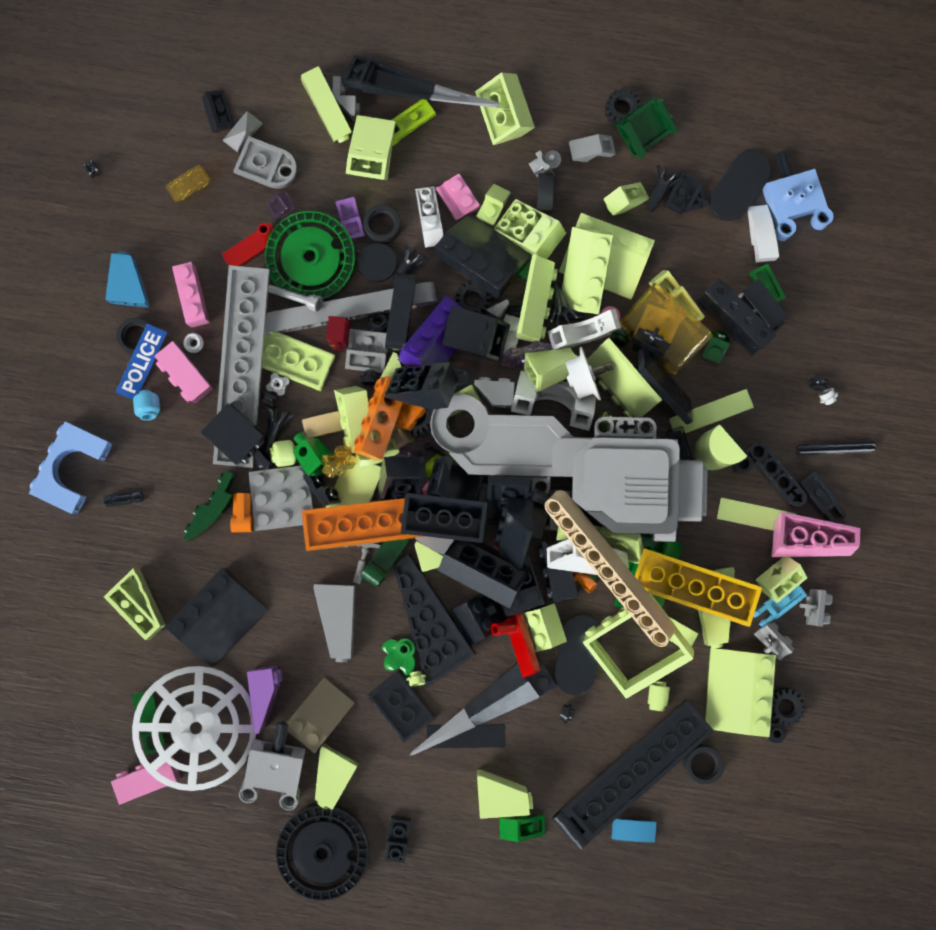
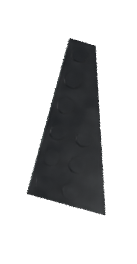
[393,554,476,688]

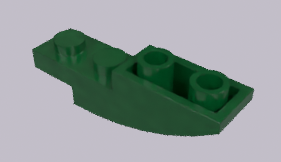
[184,470,237,541]

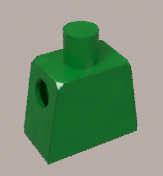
[293,432,340,476]

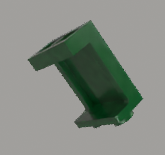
[615,97,678,159]

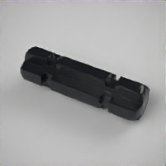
[103,491,144,507]

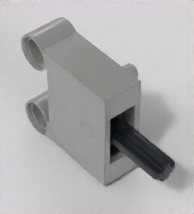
[239,721,305,810]

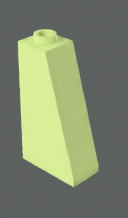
[301,66,351,143]
[698,567,735,649]

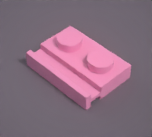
[435,174,480,222]

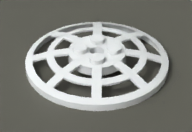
[132,666,256,791]

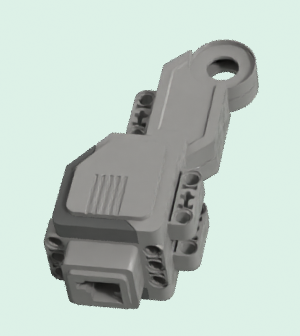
[430,394,708,542]

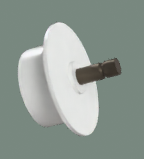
[565,347,614,400]

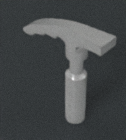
[345,543,381,584]

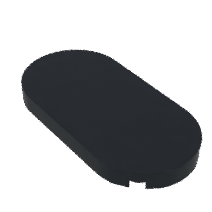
[709,151,771,221]
[554,615,602,695]

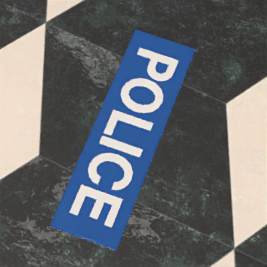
[115,324,167,399]

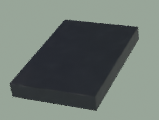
[367,670,436,743]

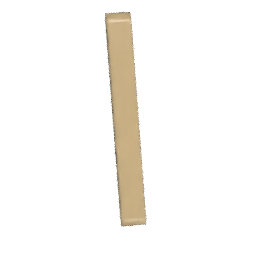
[545,490,675,647]

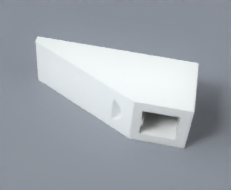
[415,186,443,248]

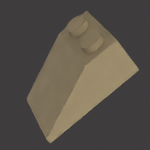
[287,677,355,753]

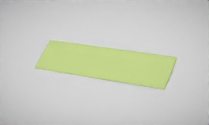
[717,498,796,531]

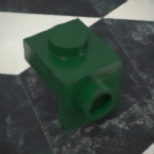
[702,330,730,364]

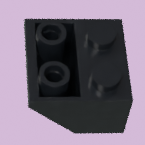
[451,593,507,645]

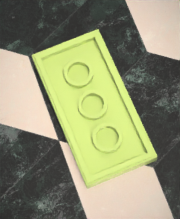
[262,331,336,391]

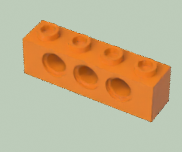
[353,376,403,460]

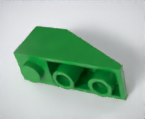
[131,691,166,755]

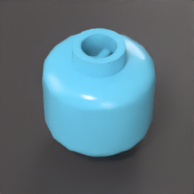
[133,390,160,421]

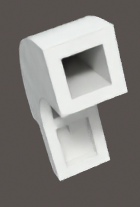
[548,309,621,350]

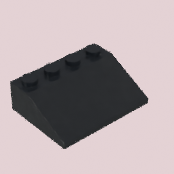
[435,213,532,300]
[165,568,268,668]

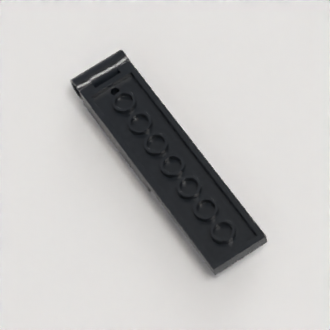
[552,699,714,850]

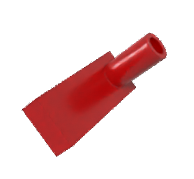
[221,223,274,266]
[491,613,541,678]

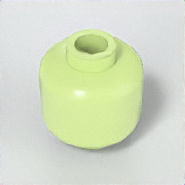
[269,440,298,467]

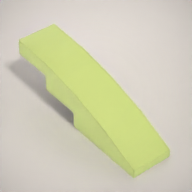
[669,389,754,433]

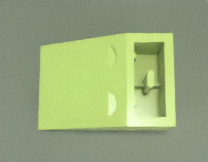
[346,115,396,180]
[494,199,566,259]

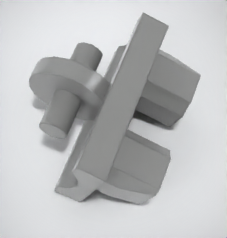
[529,150,562,178]
[799,589,833,627]
[754,621,794,660]

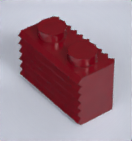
[325,316,351,351]

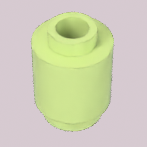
[648,681,670,711]

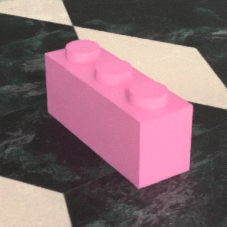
[172,262,210,328]
[154,341,213,404]
[111,756,181,805]

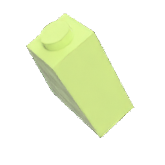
[524,347,577,392]
[315,743,359,810]

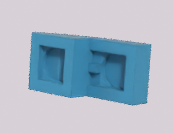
[612,818,656,842]

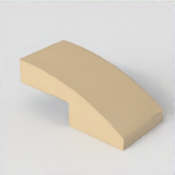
[302,411,343,438]

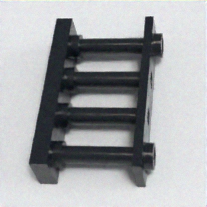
[697,278,777,357]

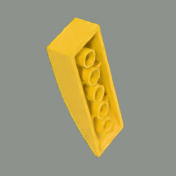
[635,548,762,627]

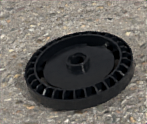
[276,804,370,901]

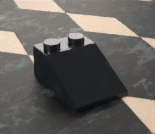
[377,456,427,501]

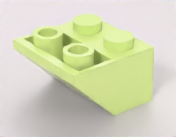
[523,603,567,652]

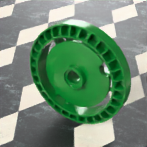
[265,211,355,300]

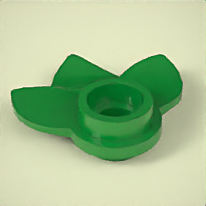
[381,638,416,676]

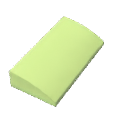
[326,454,381,507]

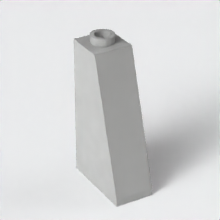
[314,584,356,662]

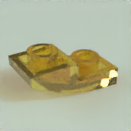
[165,164,211,203]

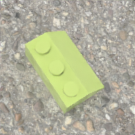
[475,72,535,145]

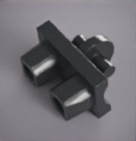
[631,327,671,362]

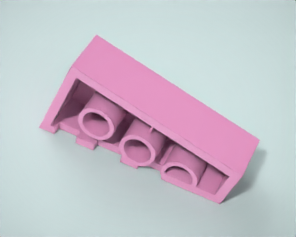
[772,512,860,557]

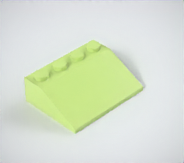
[559,213,655,300]
[587,338,662,422]
[705,648,776,737]

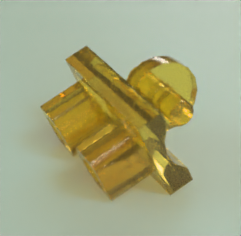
[321,445,356,478]

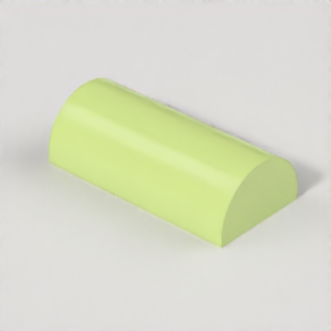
[694,425,747,470]

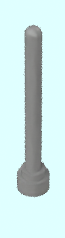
[268,284,323,312]

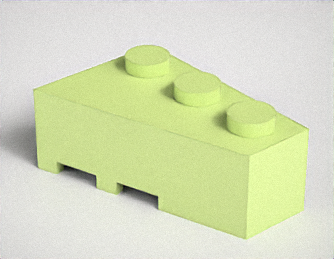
[334,386,374,453]
[104,568,166,640]

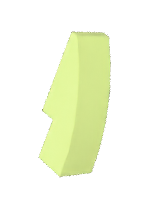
[649,270,705,329]

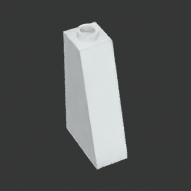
[547,539,629,575]

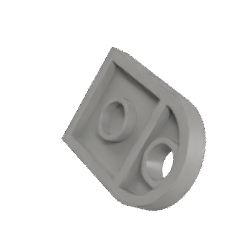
[234,136,297,189]

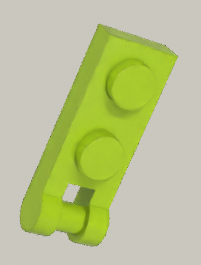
[391,99,436,146]

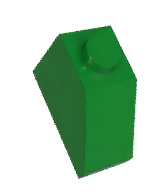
[500,814,545,842]

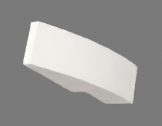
[747,205,779,262]

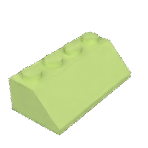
[562,227,613,314]
[516,254,558,343]

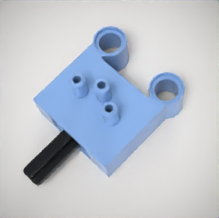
[762,151,833,241]

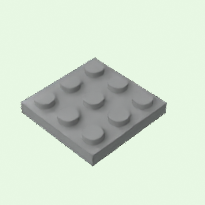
[249,466,313,531]

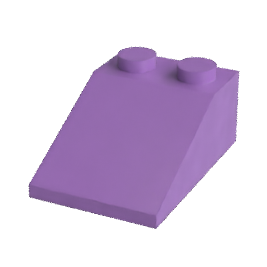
[247,665,283,734]

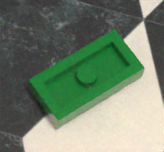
[749,263,786,302]

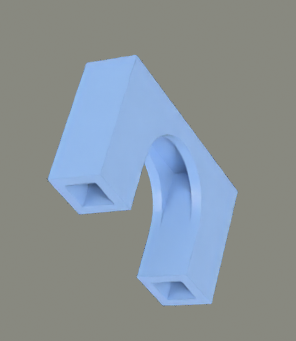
[29,422,113,515]

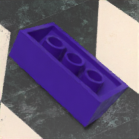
[398,296,463,367]

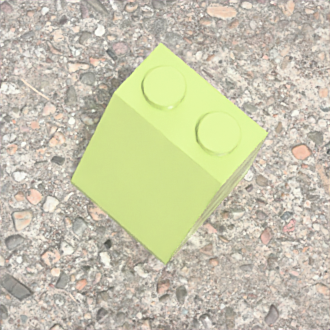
[477,769,533,819]

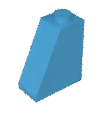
[105,251,150,308]

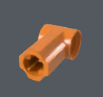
[230,493,253,532]

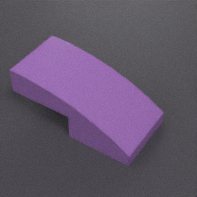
[335,197,365,239]

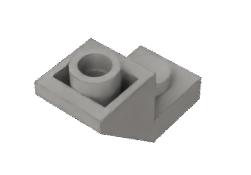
[332,76,360,122]
[569,134,616,162]

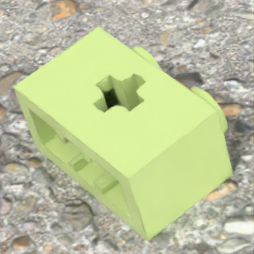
[756,557,807,603]

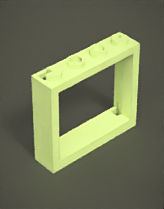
[583,594,694,699]

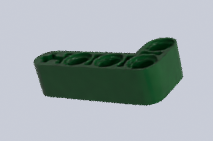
[360,538,411,587]

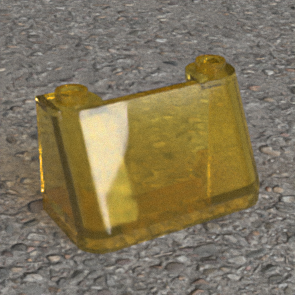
[619,283,713,375]

